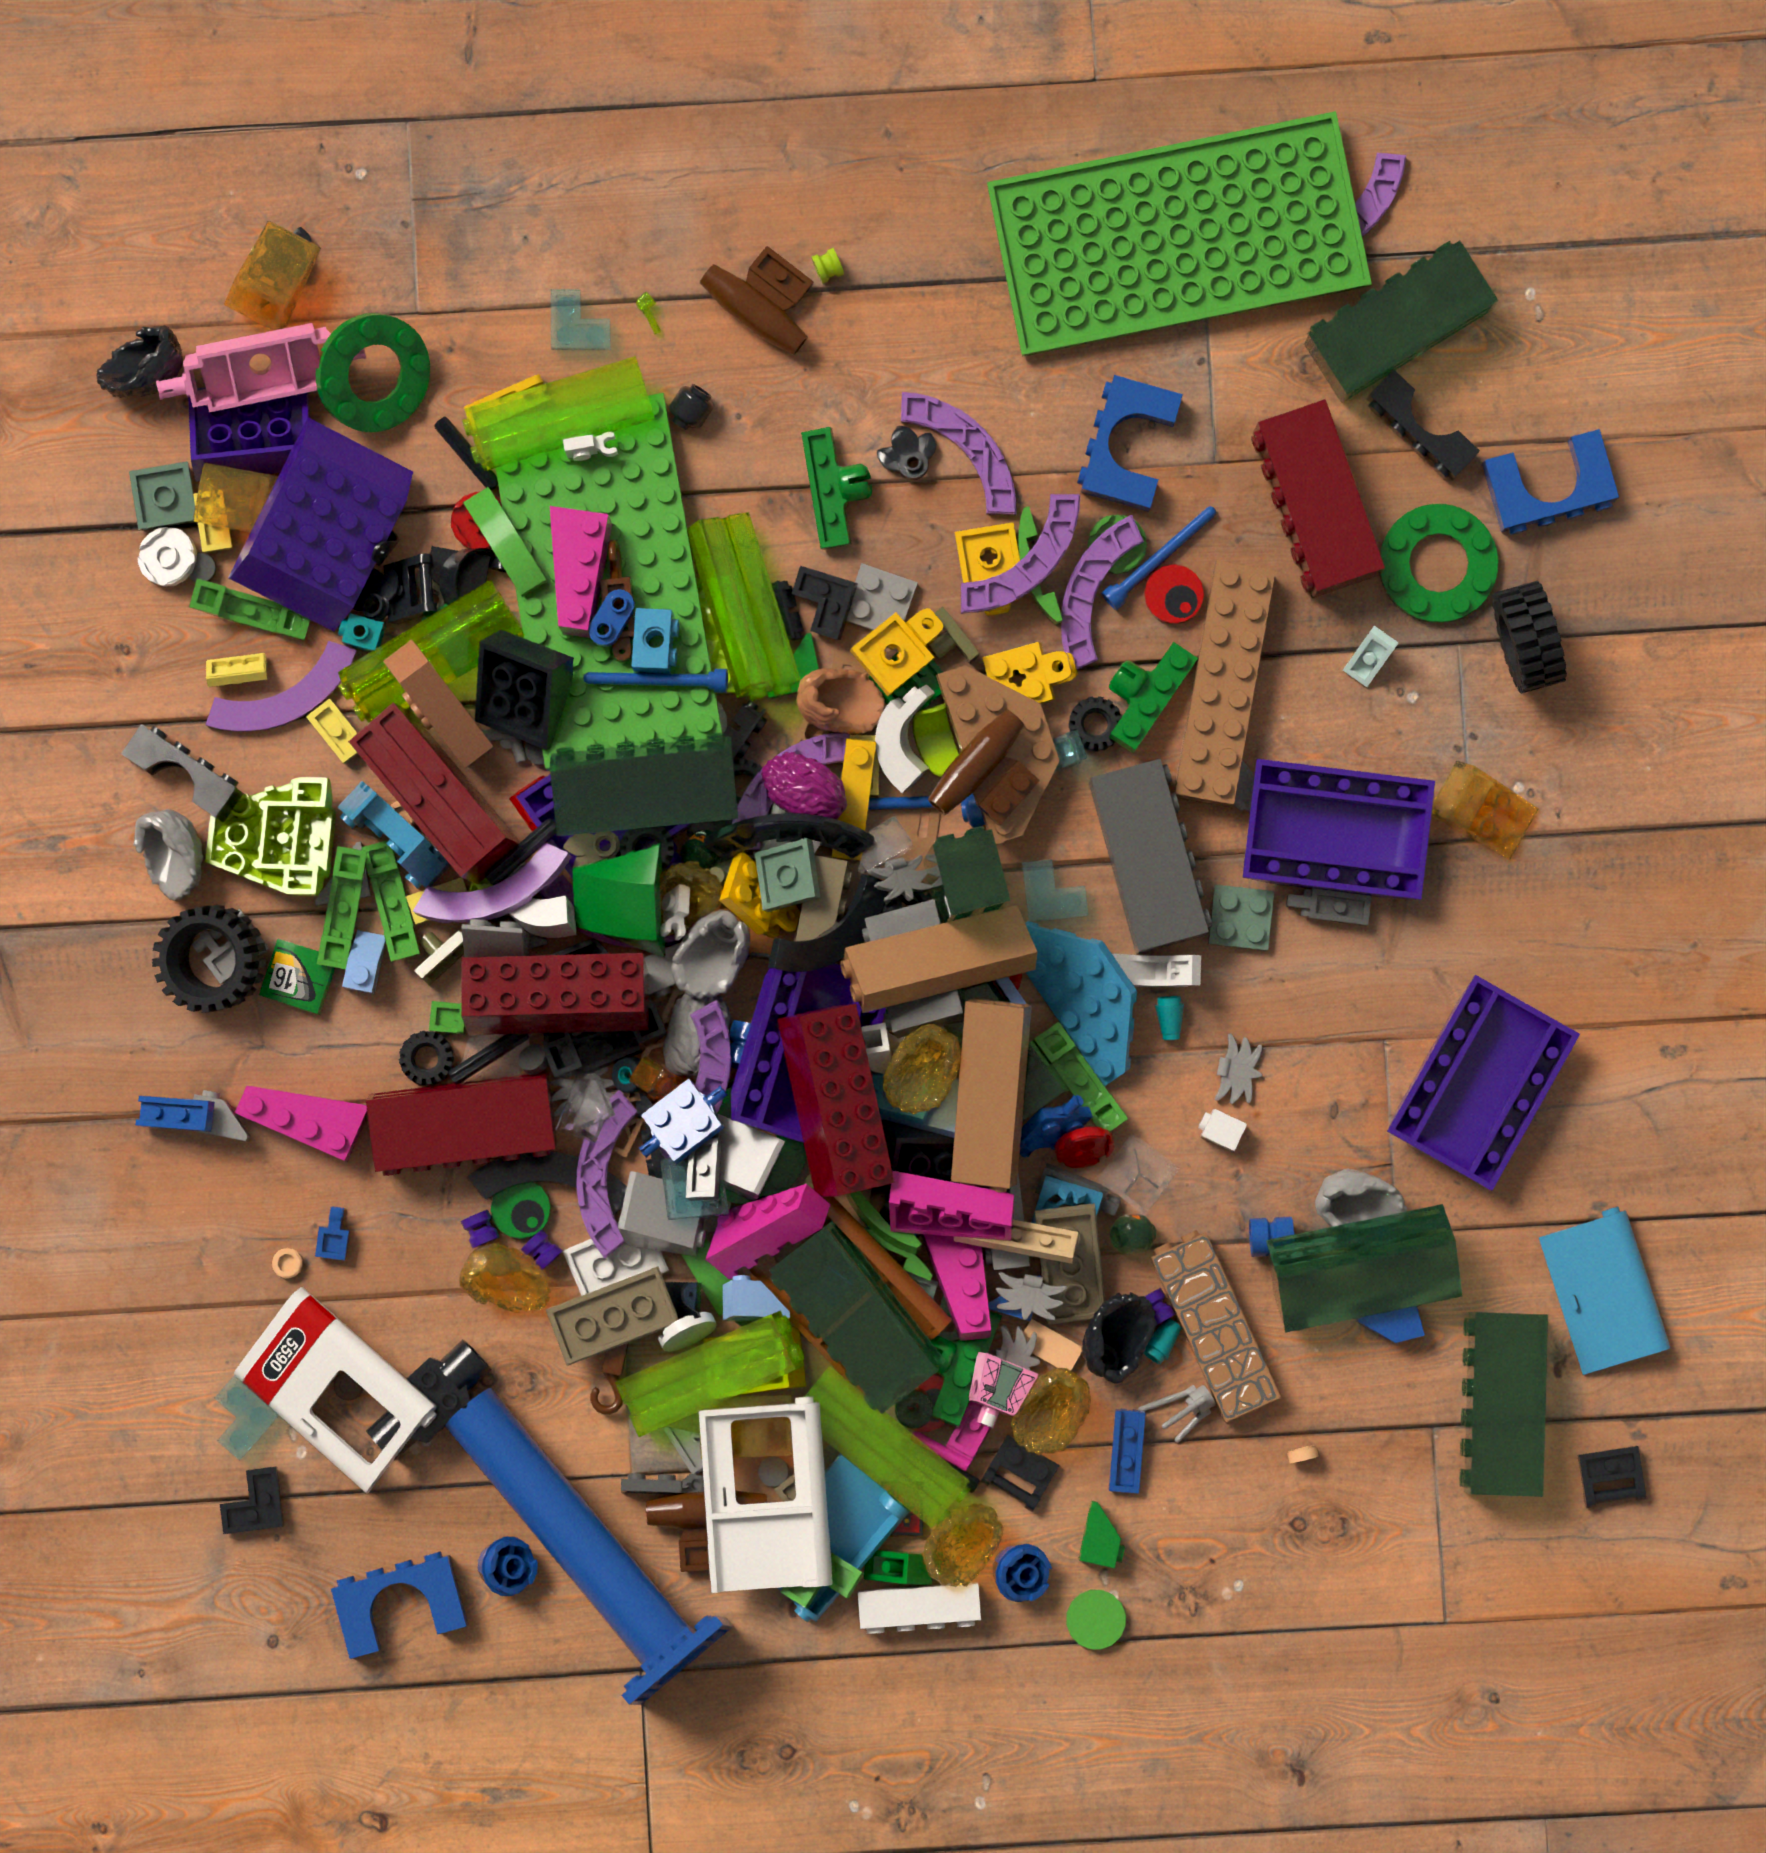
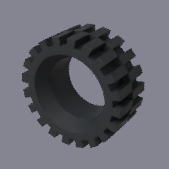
[1492,581,1567,694]
[152,905,267,1013]

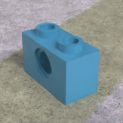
[632,608,679,674]

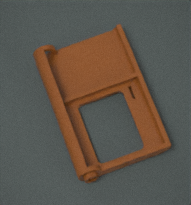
[741,1196,952,1399]

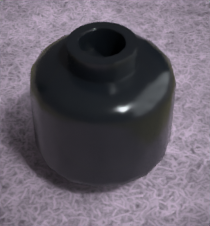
[669,384,713,430]

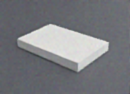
[563,1239,669,1295]

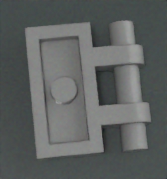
[192,908,270,985]

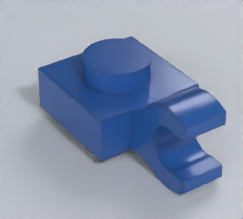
[315,1206,350,1260]

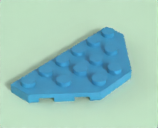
[1025,921,1137,1087]

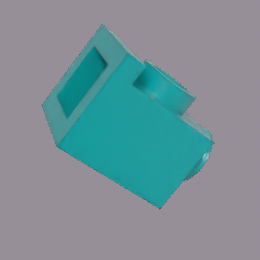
[338,613,386,654]

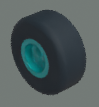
[612,1057,647,1093]

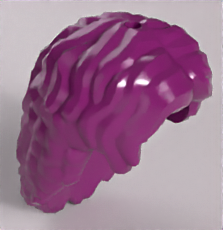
[761,752,847,820]

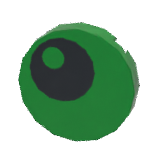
[491,1182,551,1239]

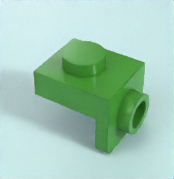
[429,1001,466,1035]

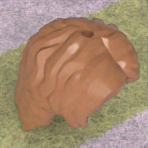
[797,668,885,734]

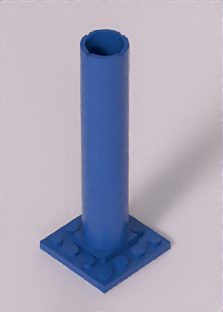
[445,1388,733,1705]

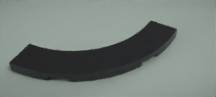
[704,813,874,861]
[768,875,888,972]
[467,1152,627,1215]

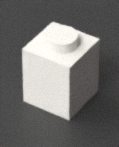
[1198,1109,1247,1152]

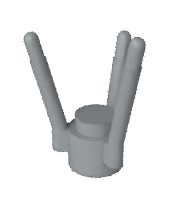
[1138,1385,1216,1443]

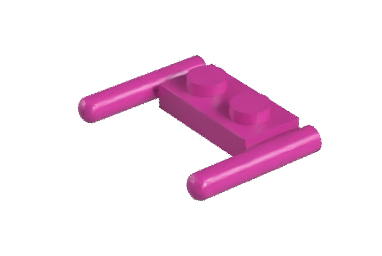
[911,1401,1000,1472]

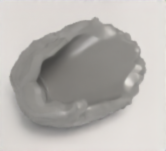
[133,809,203,901]
[671,909,750,999]
[663,993,732,1080]
[1315,1168,1408,1240]

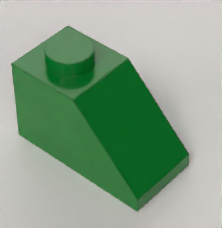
[1078,1500,1125,1568]
[864,1550,934,1585]

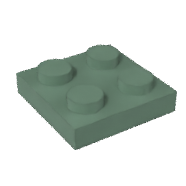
[129,461,197,531]
[755,838,821,912]
[1208,884,1274,951]

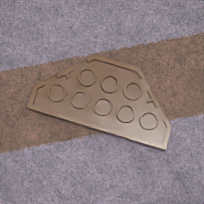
[936,665,1060,846]

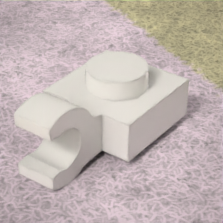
[563,432,618,461]
[660,884,690,941]

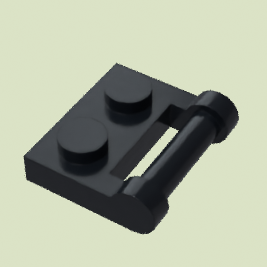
[383,553,438,624]
[981,1434,1060,1512]
[1577,1446,1646,1508]

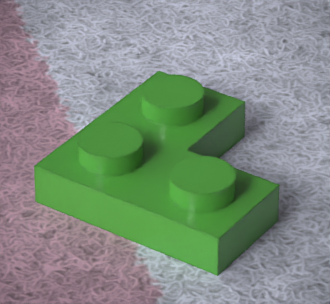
[780,1552,864,1609]

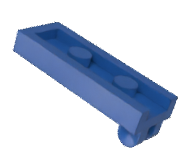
[135,1096,215,1132]
[1109,1408,1146,1493]

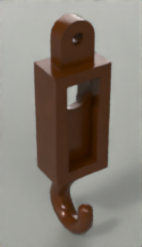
[600,539,635,662]
[590,1342,629,1415]

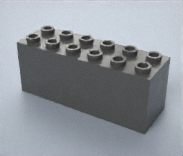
[1089,759,1212,955]

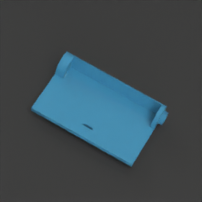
[1539,1206,1671,1375]
[778,1453,910,1622]

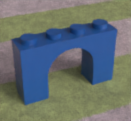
[1077,375,1183,512]
[1482,429,1619,535]
[331,1551,469,1659]

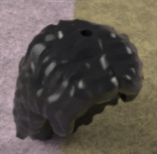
[96,325,183,398]
[1081,1292,1157,1384]

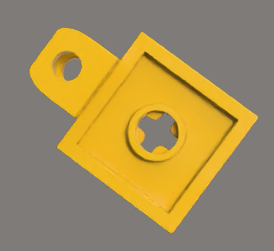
[955,522,1020,616]
[850,608,943,696]
[982,642,1078,704]
[719,851,800,938]

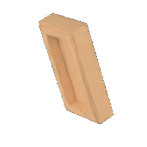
[1024,1318,1082,1374]

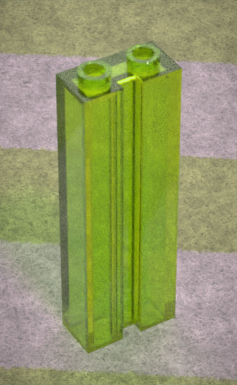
[462,356,655,471]
[687,512,801,700]
[338,580,525,723]
[615,1310,805,1437]
[804,1366,971,1528]

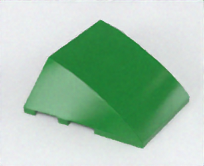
[572,843,666,957]

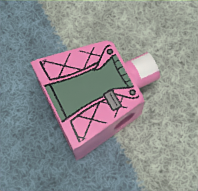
[969,1352,1038,1428]

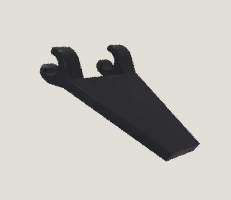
[430,546,507,619]

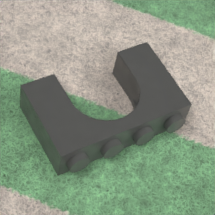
[862,899,965,1038]

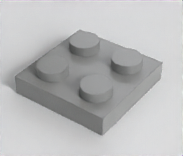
[846,563,918,631]

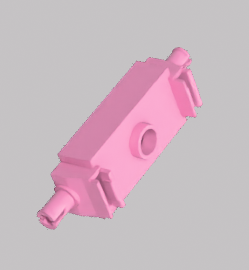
[156,323,366,412]

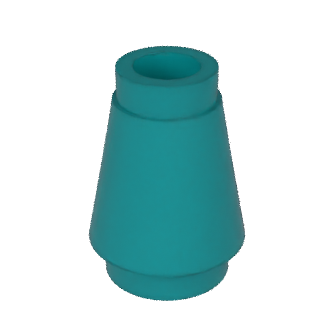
[1155,996,1184,1040]
[1143,1318,1182,1365]

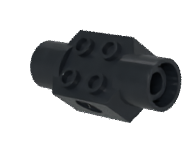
[366,1339,492,1461]

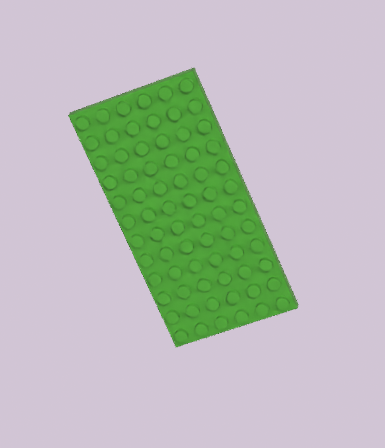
[987,111,1372,357]
[489,393,723,771]

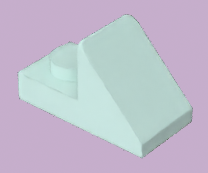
[1343,626,1398,687]

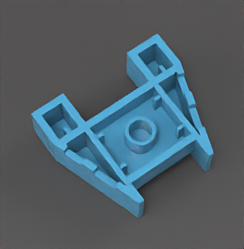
[338,781,450,889]

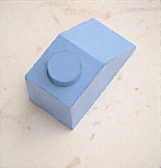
[342,930,386,995]
[723,1275,790,1322]

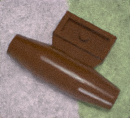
[700,246,814,355]
[928,710,1040,825]
[646,1491,767,1572]

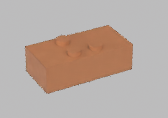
[383,640,493,768]

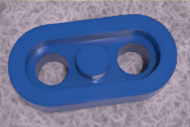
[589,589,635,647]

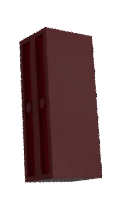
[1251,399,1385,598]
[348,702,520,884]
[461,953,649,1035]
[777,1004,895,1196]
[366,1072,557,1176]

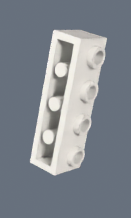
[858,1582,981,1634]

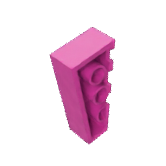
[550,506,613,638]
[235,1085,368,1162]
[889,1171,1014,1240]
[705,1184,830,1280]
[921,1234,991,1341]

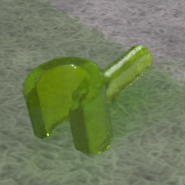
[636,292,661,335]

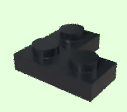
[792,566,858,640]
[220,1466,284,1534]

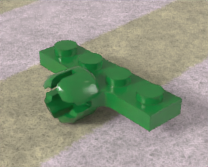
[801,427,872,550]
[1109,642,1198,754]
[920,1311,1002,1428]

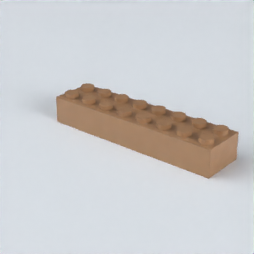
[1174,560,1276,808]

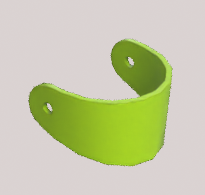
[913,703,959,777]

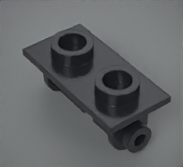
[762,580,804,645]
[716,700,768,760]

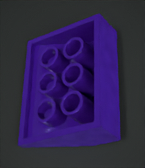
[188,387,311,482]

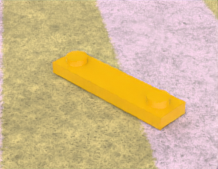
[832,738,876,861]

